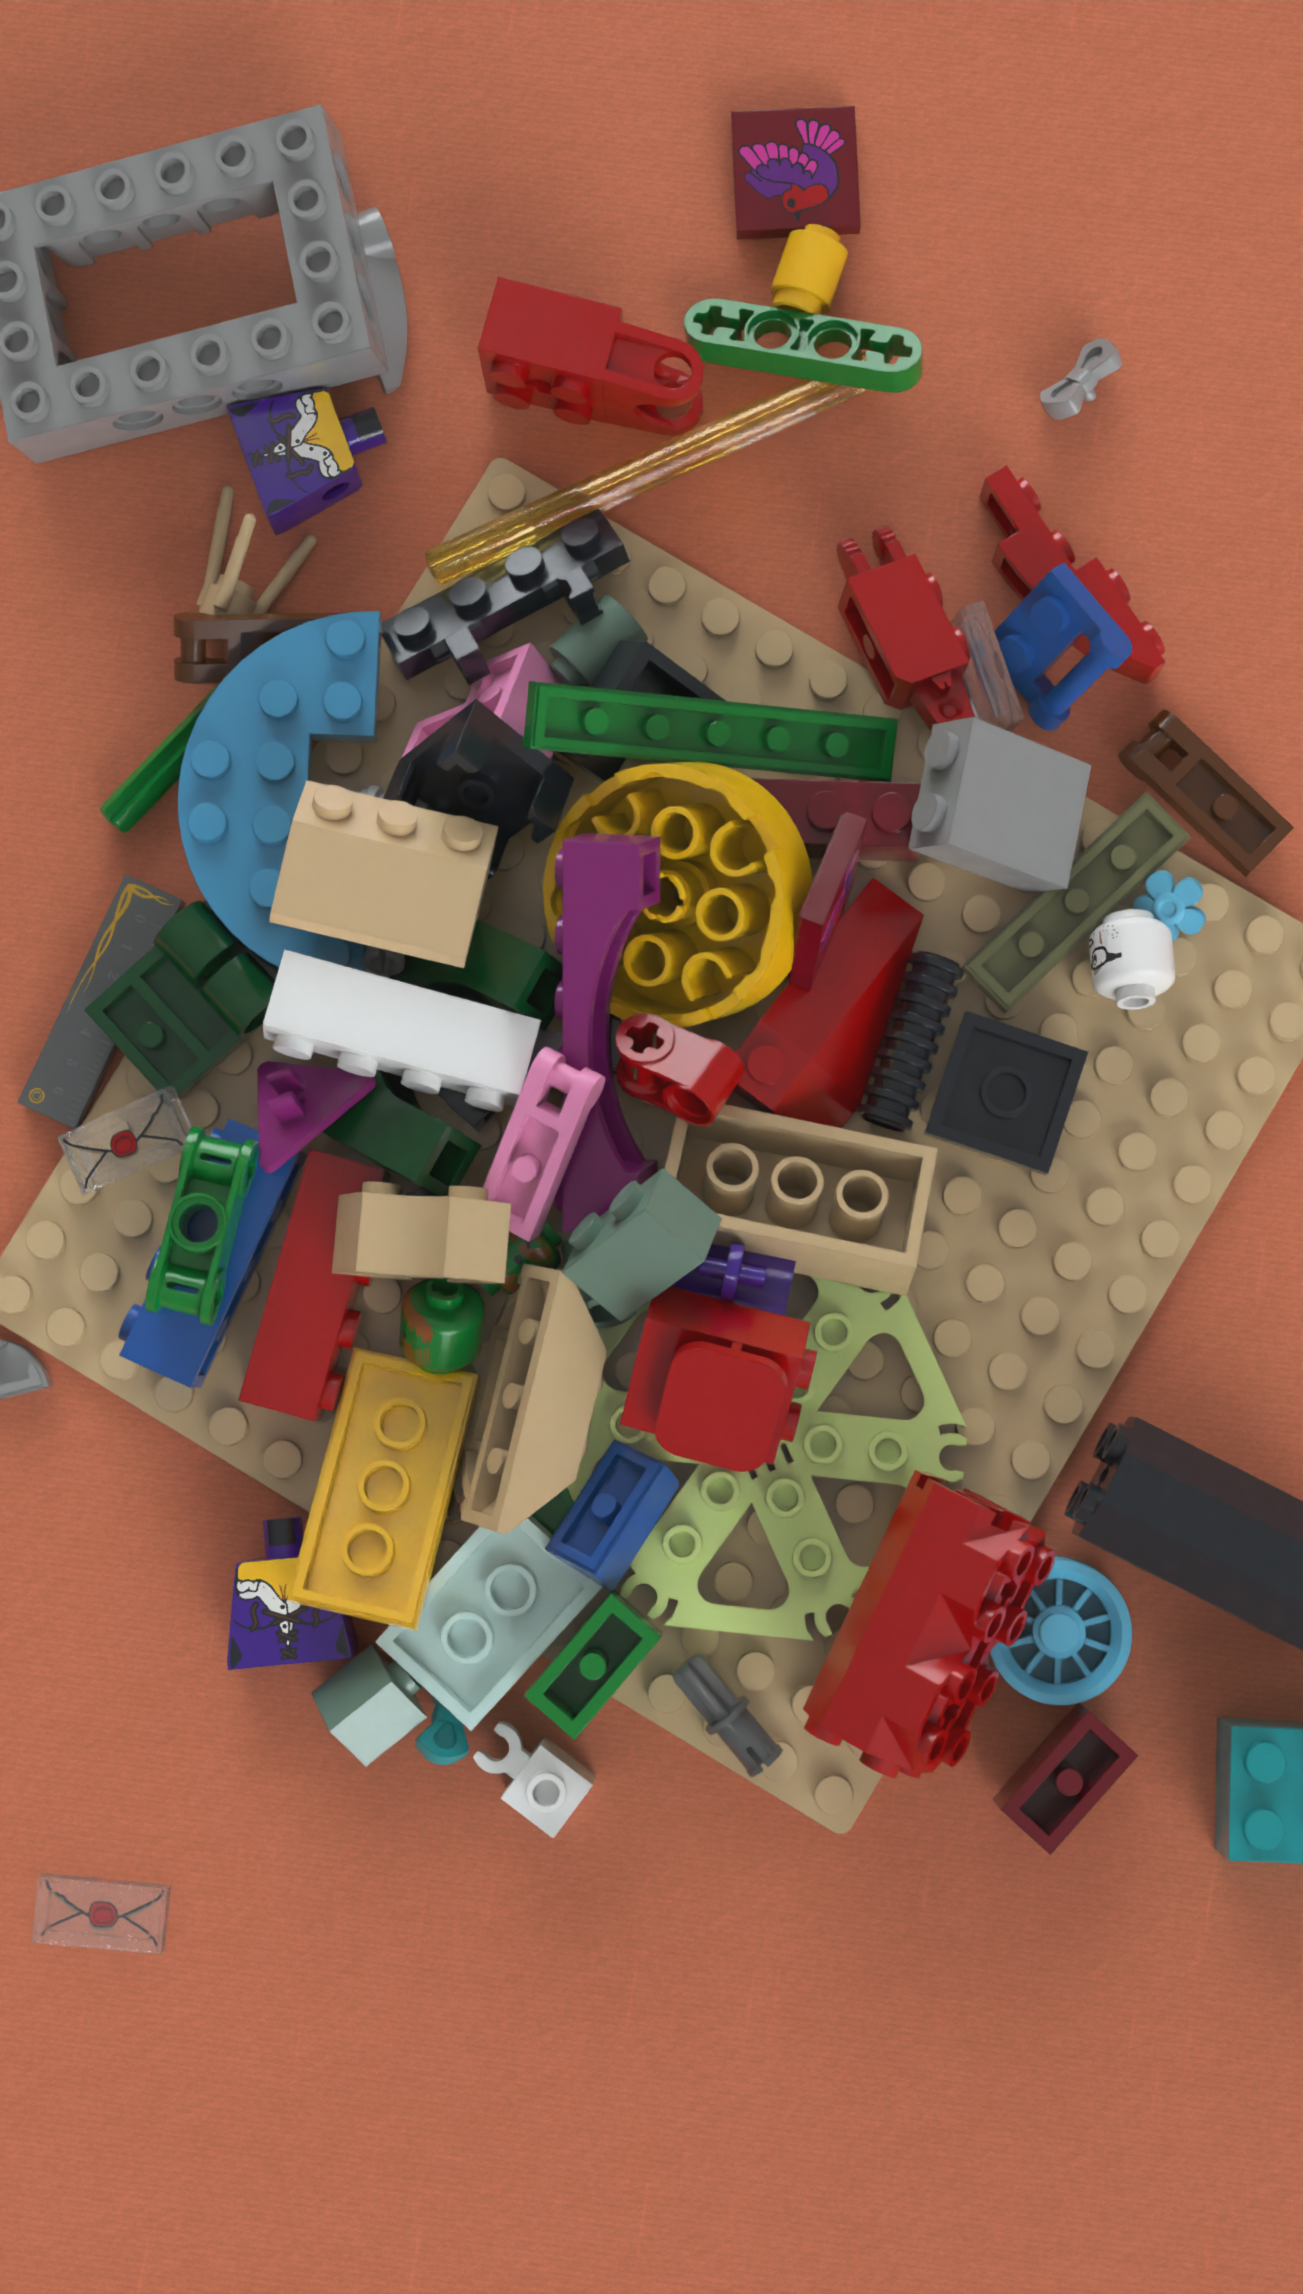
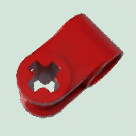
[615,1014,745,1126]

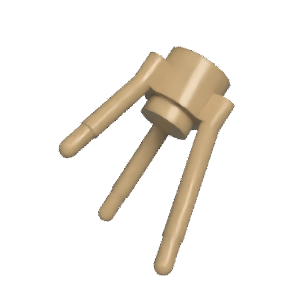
[196,486,317,615]

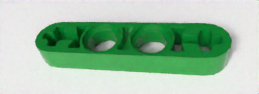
[684,299,923,393]

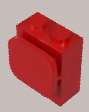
[620,1286,817,1472]

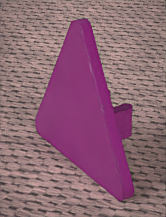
[257,1061,377,1173]

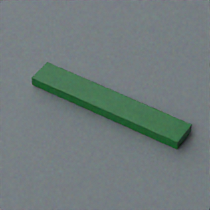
[523,681,898,782]

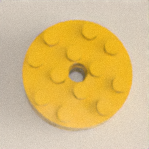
[543,762,813,1028]

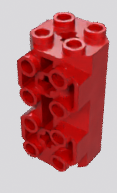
[803,1469,1055,1778]

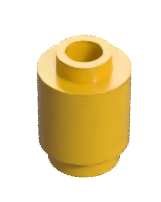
[770,224,848,315]

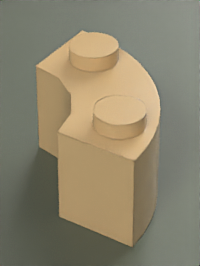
[332,1182,511,1284]

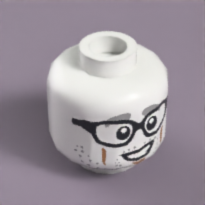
[1089,909,1175,1010]

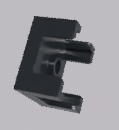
[383,699,575,880]

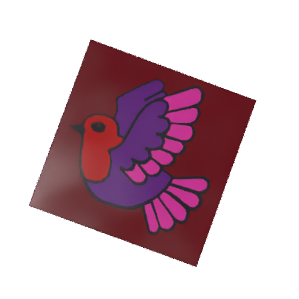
[731,106,861,240]
[787,811,867,990]

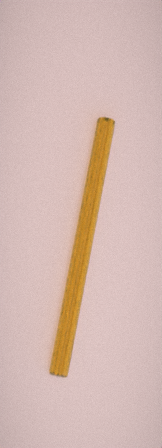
[425,351,868,584]

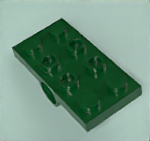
[84,900,279,1106]

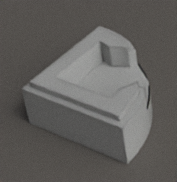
[0,1339,53,1400]

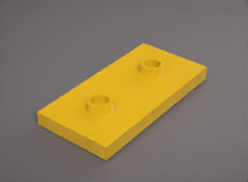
[287,1347,480,1631]

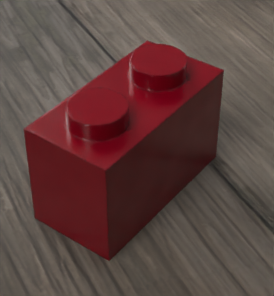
[993,1703,1139,1855]

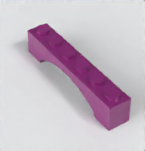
[555,833,660,1233]

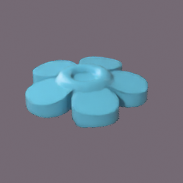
[1133,870,1206,942]

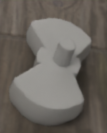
[1040,338,1122,420]

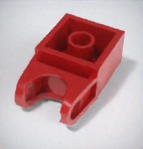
[478,276,704,436]

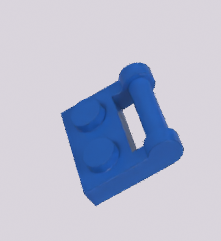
[980,563,1133,731]

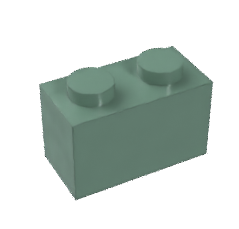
[562,1168,722,1322]

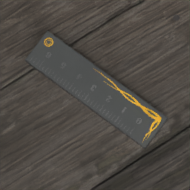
[17,874,186,1130]

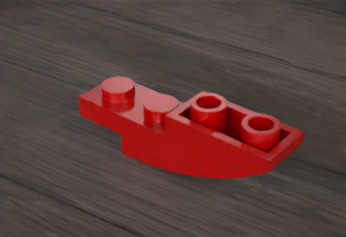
[979,465,1166,684]

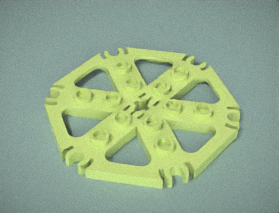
[567,1276,967,1641]

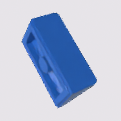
[545,1439,679,1591]

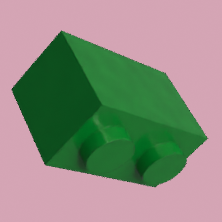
[524,1590,662,1740]

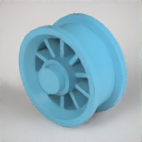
[990,1556,1132,1705]

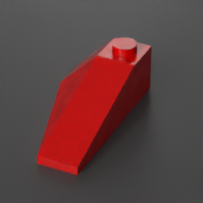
[734,877,924,1128]

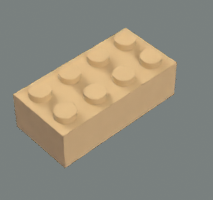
[665,1104,938,1296]

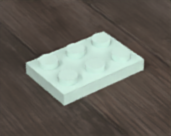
[375,1515,602,1731]

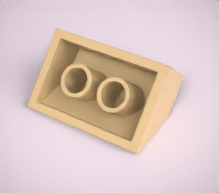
[269,780,499,968]

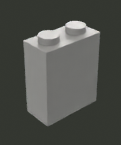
[908,717,1092,893]

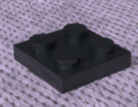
[923,1011,1088,1175]

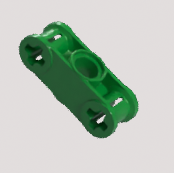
[145,1126,259,1326]

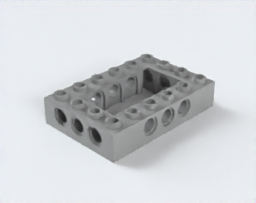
[0,104,389,464]

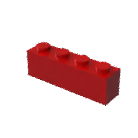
[238,1149,392,1421]

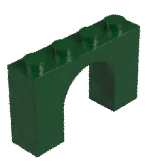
[322,919,563,1196]

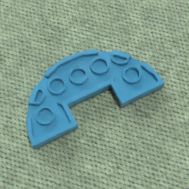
[178,611,382,972]

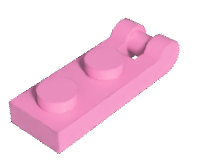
[483,1047,605,1242]

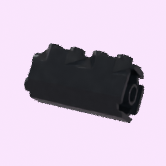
[1064,1417,1303,1651]

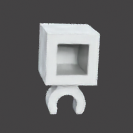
[473,1721,596,1838]

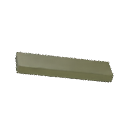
[961,791,1191,1014]

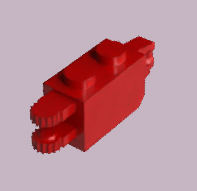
[836,525,975,732]

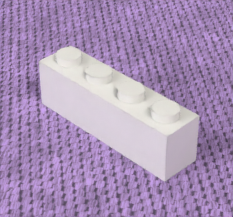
[263,950,541,1112]

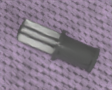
[673,1654,783,1777]

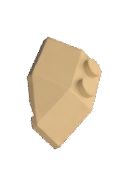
[461,1263,607,1534]

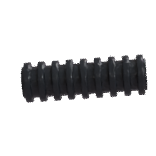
[857,951,964,1132]

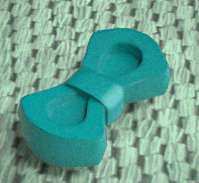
[415,1694,469,1766]

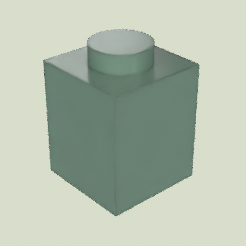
[311,1644,427,1766]

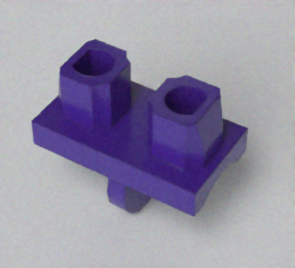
[671,1242,796,1316]

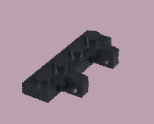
[381,507,630,685]

